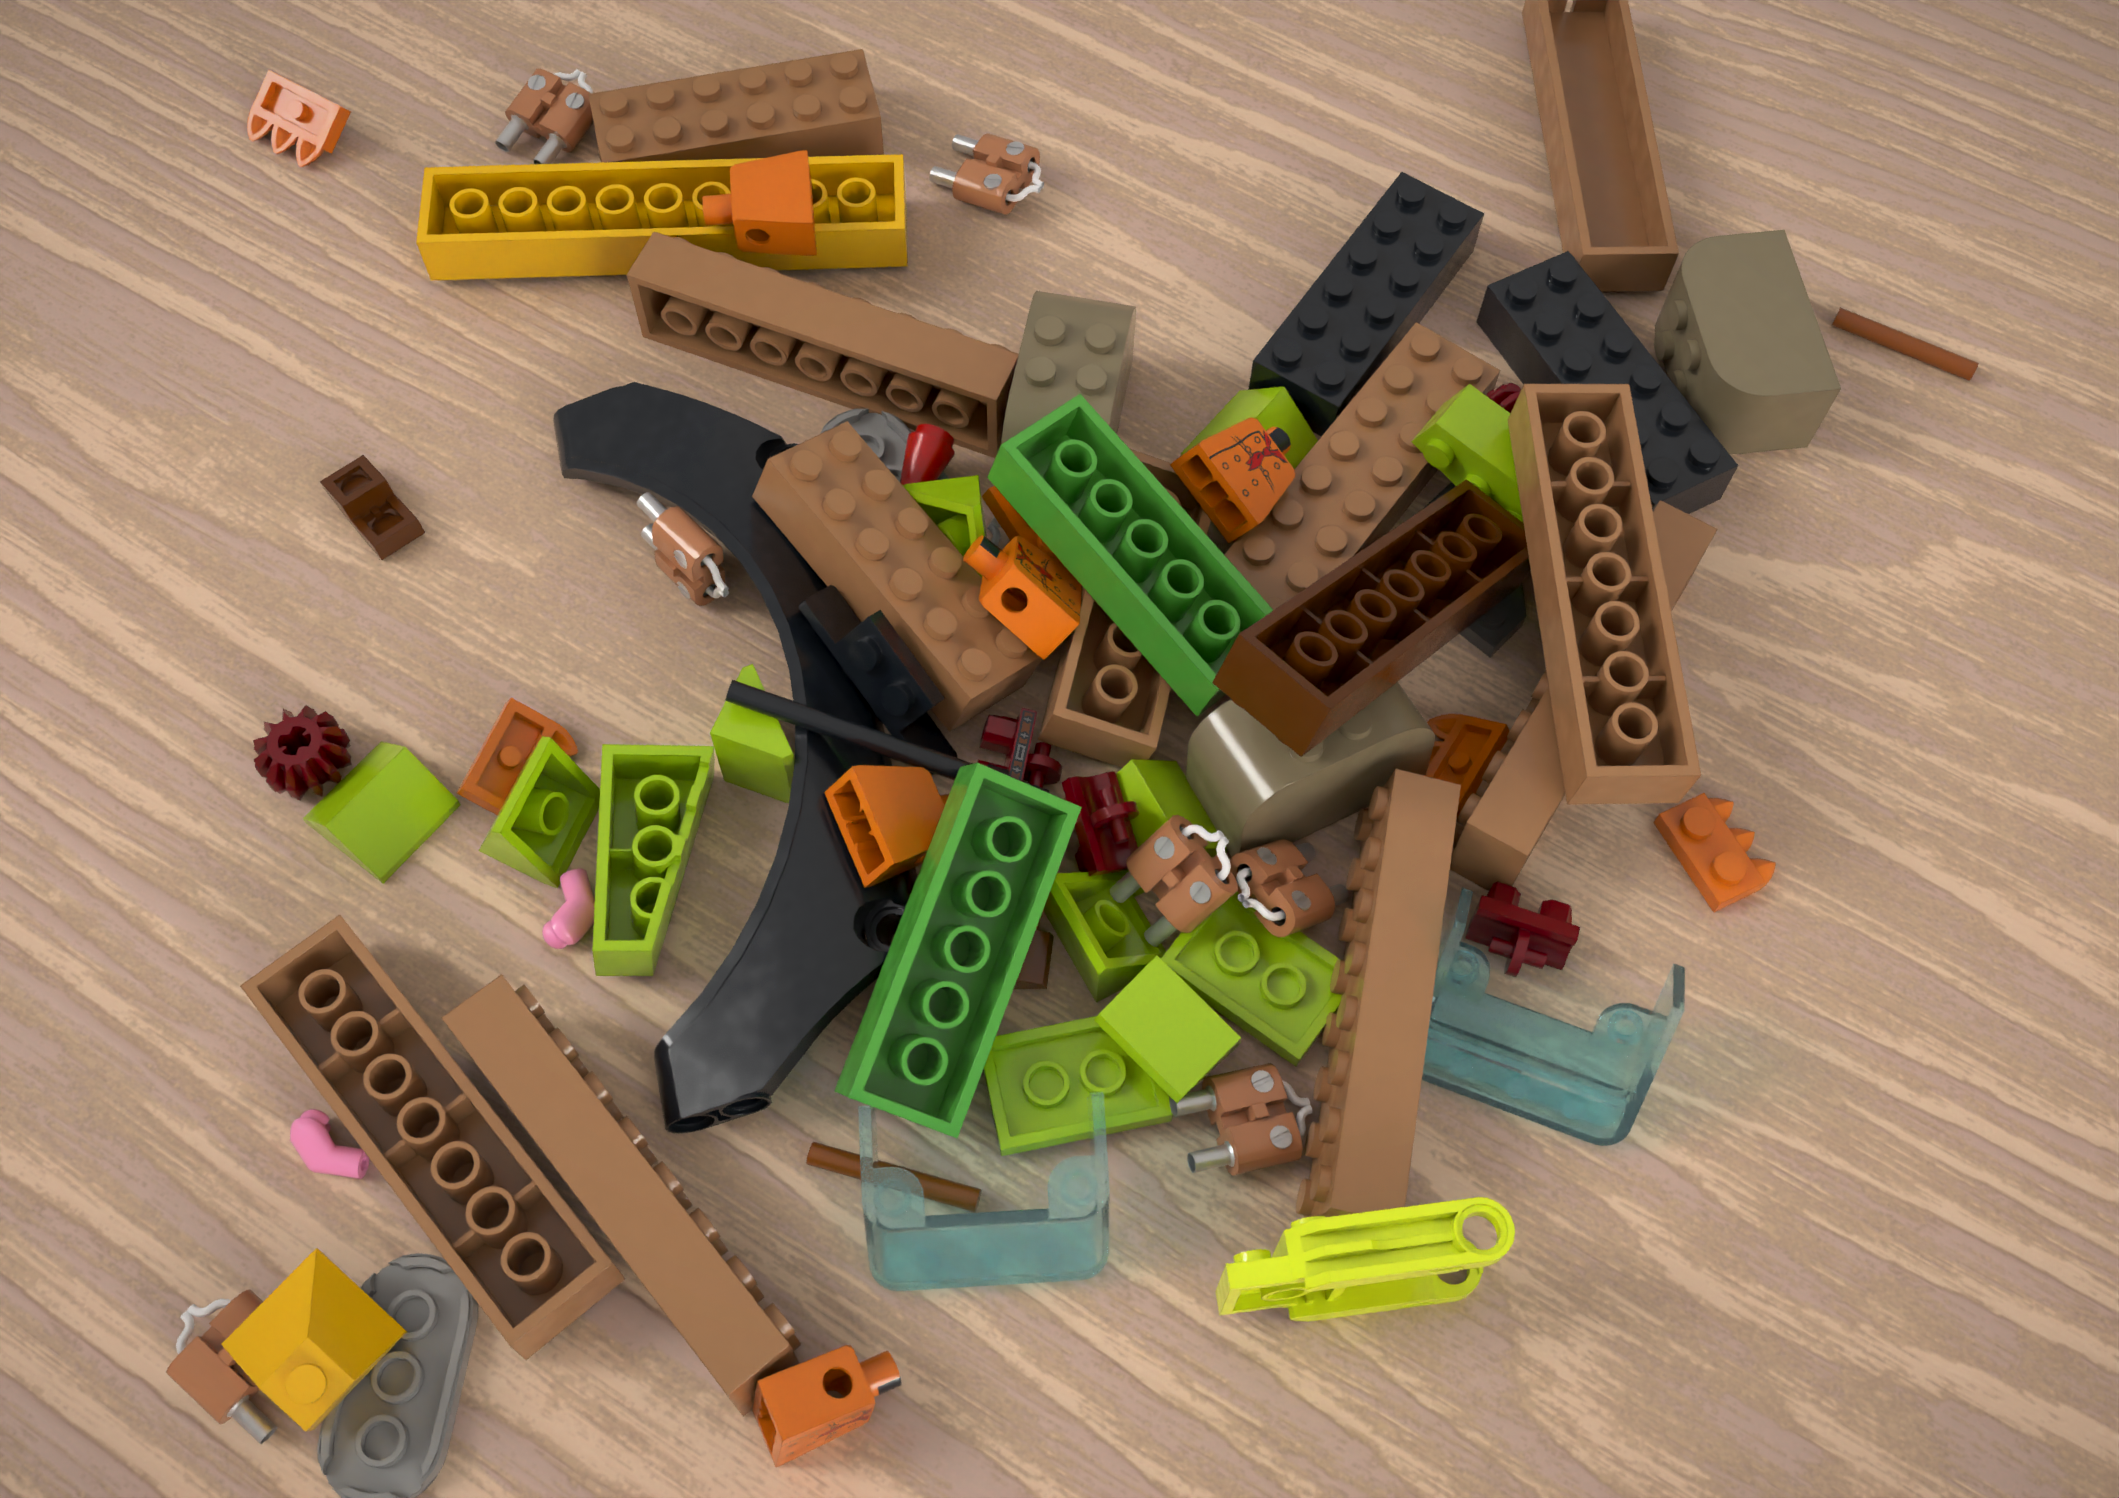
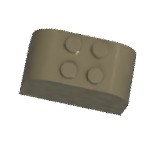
[1654,230,1841,454]
[1001,291,1136,444]
[1186,682,1435,857]

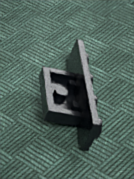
[799,585,958,776]

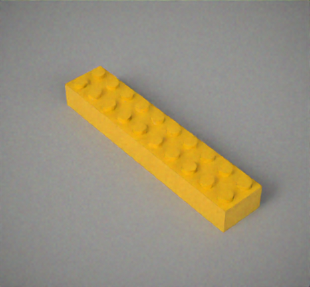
[416,154,908,280]

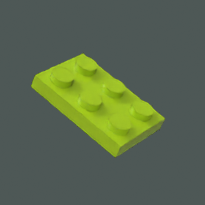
[1161,892,1342,1067]
[983,1016,1173,1156]

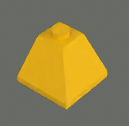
[221,1248,407,1432]

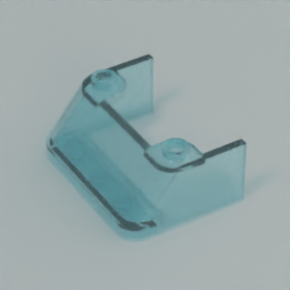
[1422,888,1685,1146]
[858,1092,1109,1291]

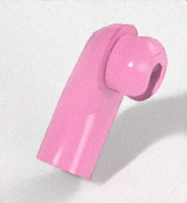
[542,868,595,949]
[290,1109,369,1179]

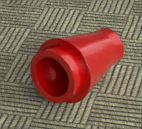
[900,424,955,485]

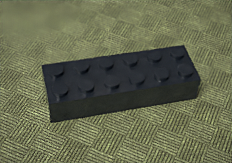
[1248,172,1484,437]
[1476,251,1738,514]

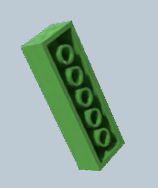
[987,394,1273,717]
[834,763,1082,1138]

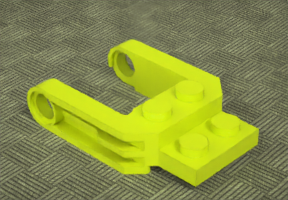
[1215,1197,1515,1322]

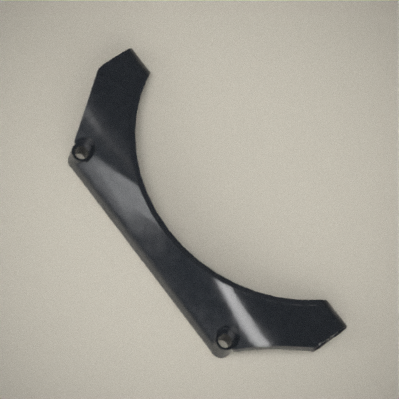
[553,382,917,1133]

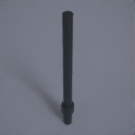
[725,680,1049,793]

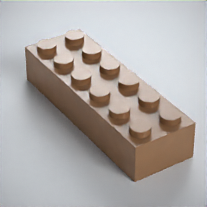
[588,49,884,162]
[752,421,1042,732]
[1038,448,1211,768]

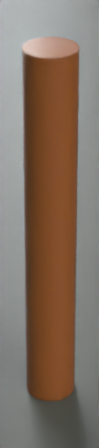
[1832,307,1979,381]
[806,1142,982,1212]

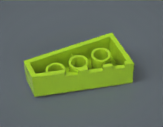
[1411,384,1523,522]
[592,744,715,976]

